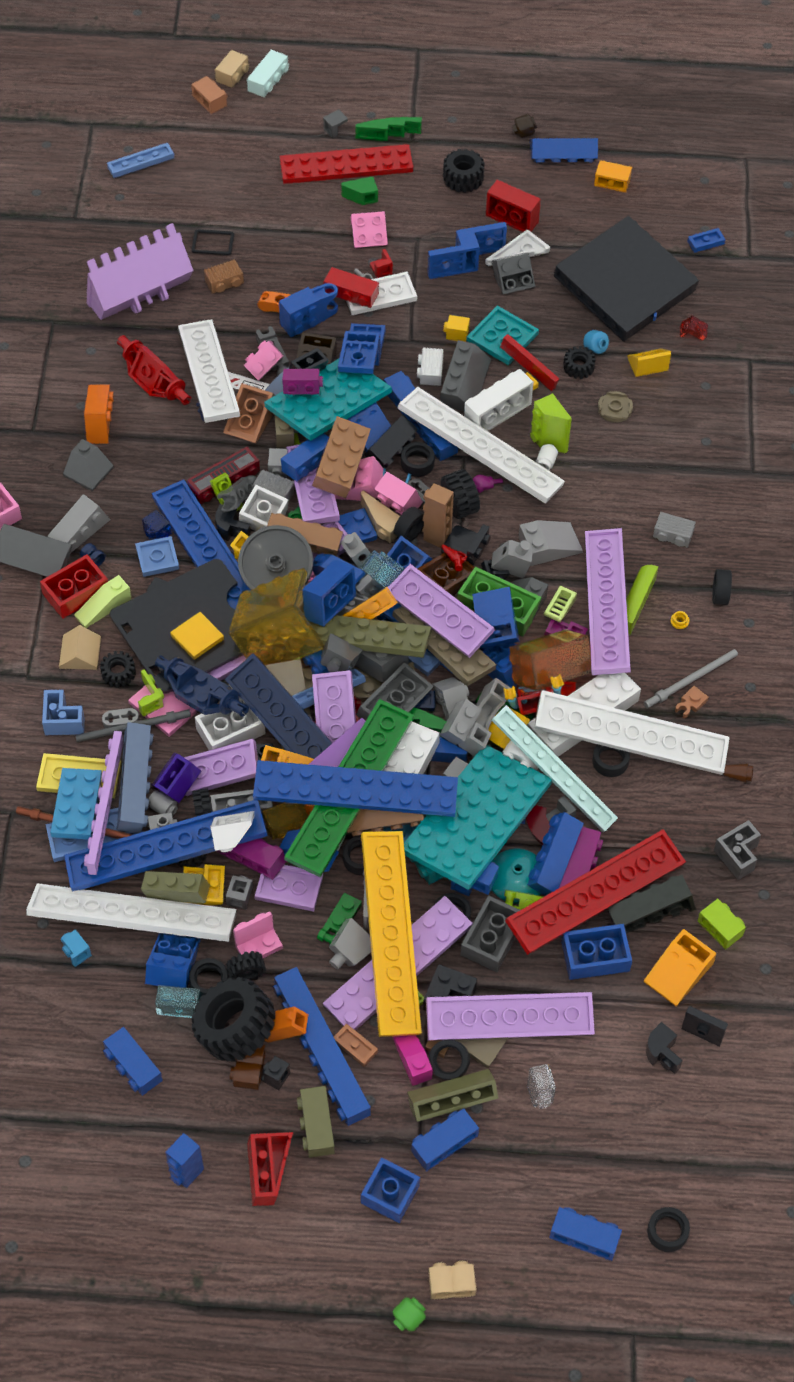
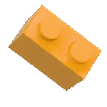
[594,160,632,193]

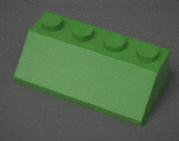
[457,567,542,637]

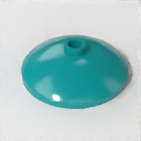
[491,848,541,904]

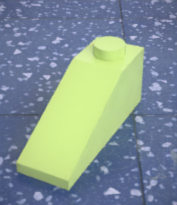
[74,575,132,628]

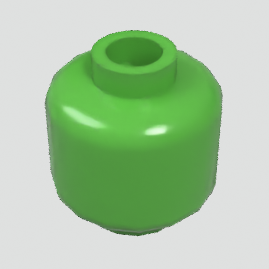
[393,1297,426,1331]

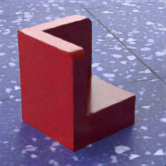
[370,249,393,278]

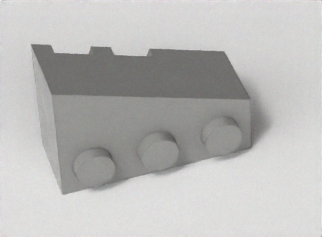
[48,494,111,553]

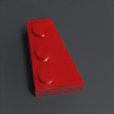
[247,1132,293,1206]

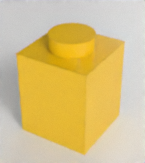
[443,315,470,342]

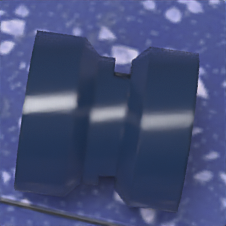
[80,543,106,567]

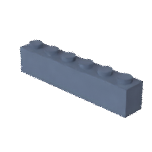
[117,722,153,834]

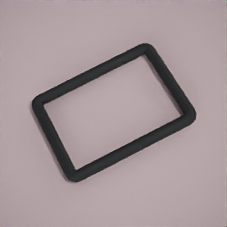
[191,229,234,255]

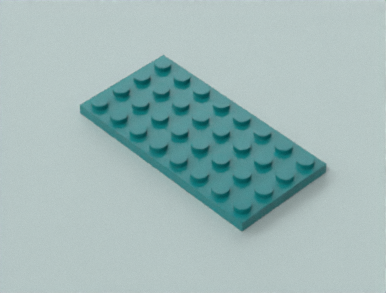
[404,745,552,890]

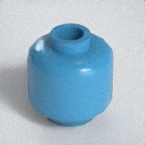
[583,330,609,354]

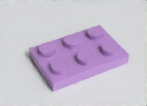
[255,865,323,912]

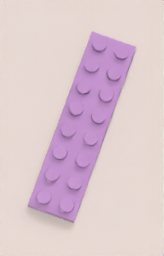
[323,896,473,1031]
[426,992,595,1041]

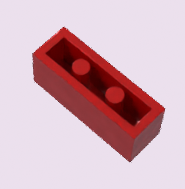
[323,267,379,308]

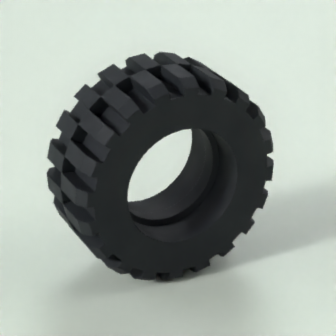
[192,977,275,1062]

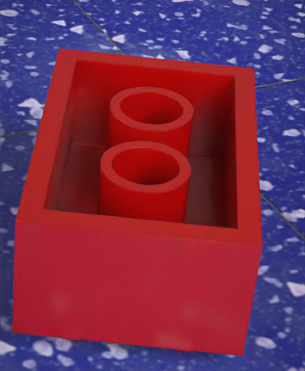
[486,180,541,232]
[40,554,108,619]

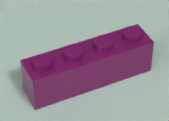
[559,827,603,888]
[216,838,286,880]

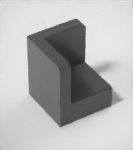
[323,110,348,139]
[546,796,576,822]

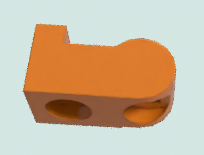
[258,291,291,313]

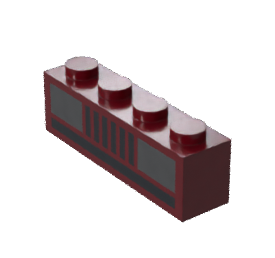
[187,447,260,505]

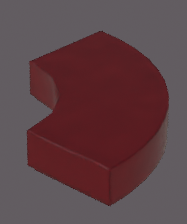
[526,805,550,845]

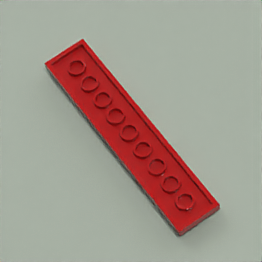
[505,829,686,955]

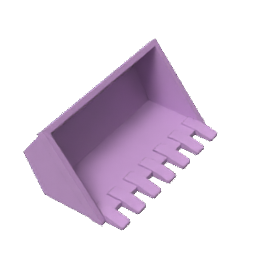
[87,223,193,320]

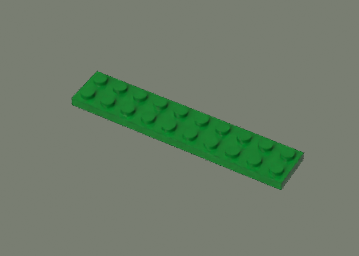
[284,699,414,878]

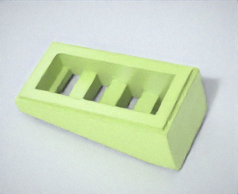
[544,586,577,623]

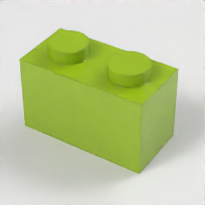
[698,899,746,950]

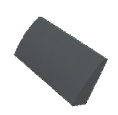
[0,524,73,577]
[356,662,434,721]

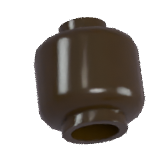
[512,114,537,138]

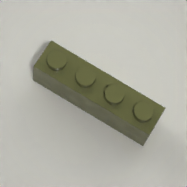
[407,1069,499,1122]

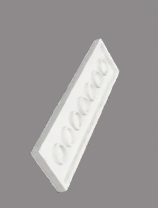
[178,319,240,423]

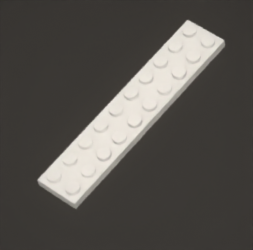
[398,387,565,504]
[534,690,729,775]
[27,883,236,942]

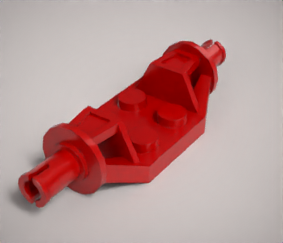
[117,335,192,405]

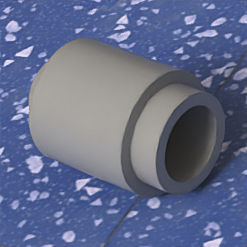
[148,791,178,816]

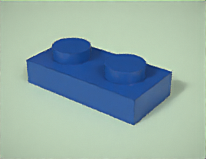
[687,228,726,253]

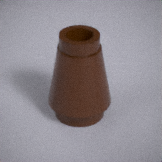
[724,763,753,783]

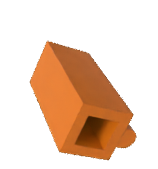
[265,1006,308,1043]

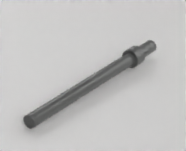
[76,709,191,743]

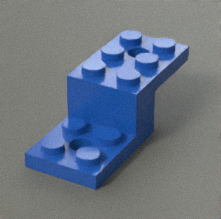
[428,222,507,279]
[338,323,386,374]

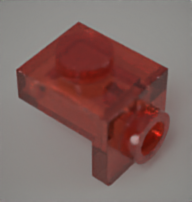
[680,315,708,341]

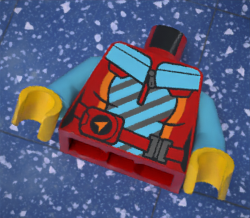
[503,674,564,715]

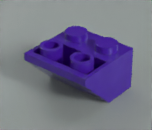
[152,753,202,803]

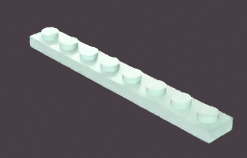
[492,705,618,832]

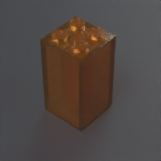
[509,630,592,691]

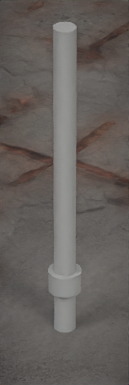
[644,649,738,708]

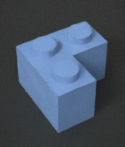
[42,690,85,735]

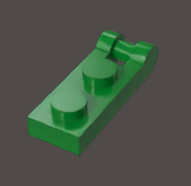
[317,893,362,945]

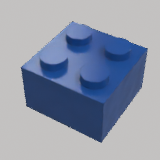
[361,1157,420,1223]

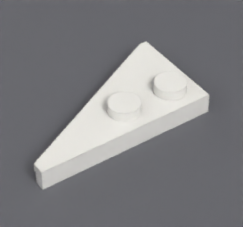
[486,229,550,266]

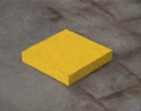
[170,612,224,660]

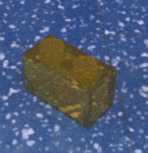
[263,802,308,840]

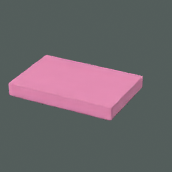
[128,684,197,737]

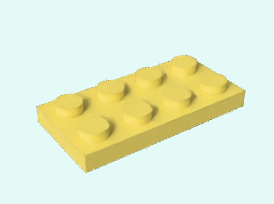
[36,753,122,798]

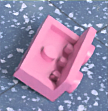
[244,341,284,381]

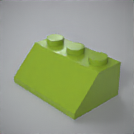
[530,394,572,453]

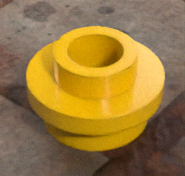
[670,611,689,629]

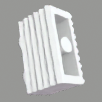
[417,348,443,386]

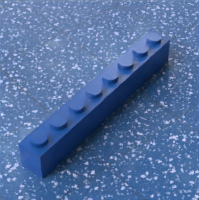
[272,967,371,1126]

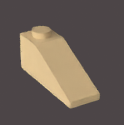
[361,491,400,543]

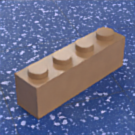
[422,483,454,548]
[267,513,343,557]
[347,809,427,837]

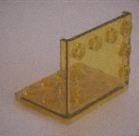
[228,568,324,665]

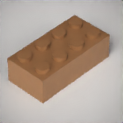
[312,416,371,499]

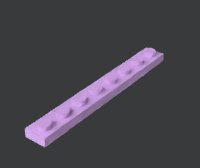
[84,731,123,875]

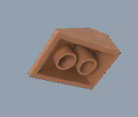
[223,383,275,444]

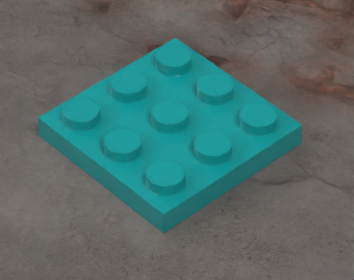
[467,306,539,366]

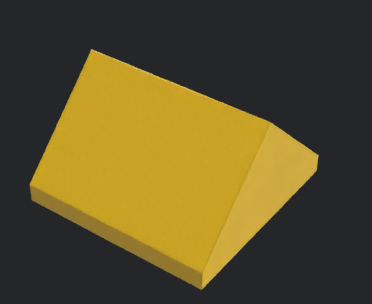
[627,349,671,377]

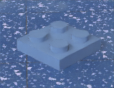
[135,536,179,577]

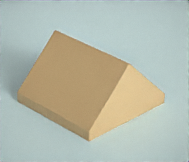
[59,625,101,670]

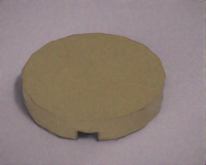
[598,391,633,422]

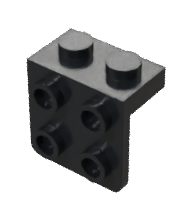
[441,524,491,565]

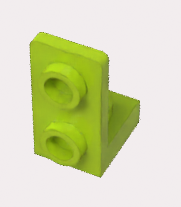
[138,669,164,717]

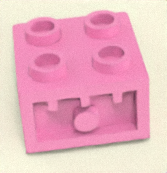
[350,211,388,248]
[233,912,283,958]

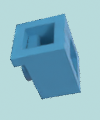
[61,930,92,967]

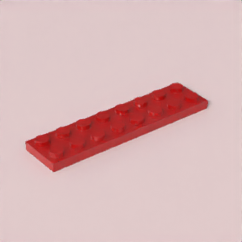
[280,144,413,184]

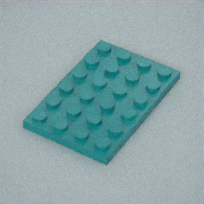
[264,358,392,441]

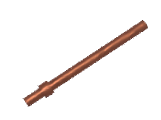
[16,806,132,839]

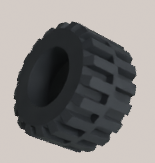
[443,149,485,193]
[441,469,480,519]

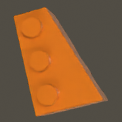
[84,385,114,444]

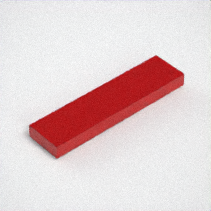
[500,334,559,392]

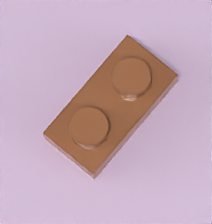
[334,1023,378,1067]

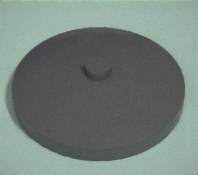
[238,525,314,599]

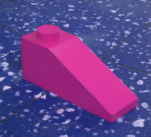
[392,1035,433,1086]

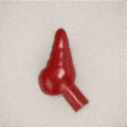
[441,544,467,571]

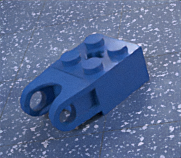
[279,283,338,337]

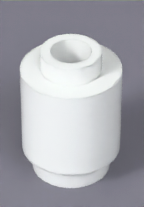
[536,444,558,470]

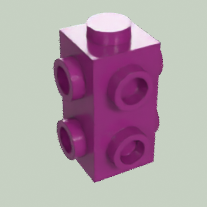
[282,369,323,395]

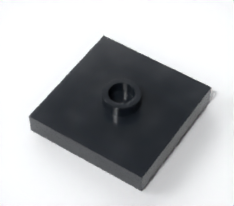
[681,1006,728,1047]

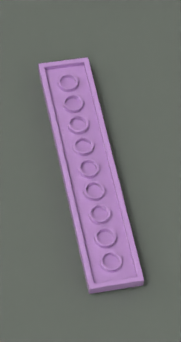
[585,528,631,675]

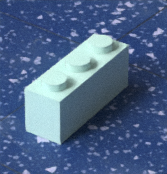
[247,50,289,97]

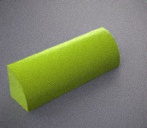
[626,565,658,635]

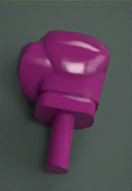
[473,474,503,493]

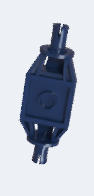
[155,655,249,717]

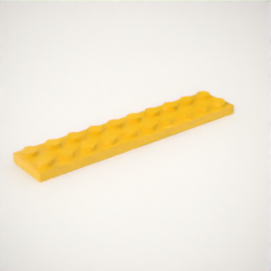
[361,831,422,1037]

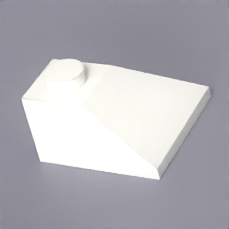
[211,811,255,852]

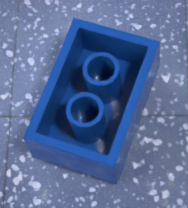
[302,559,356,627]
[561,924,632,980]

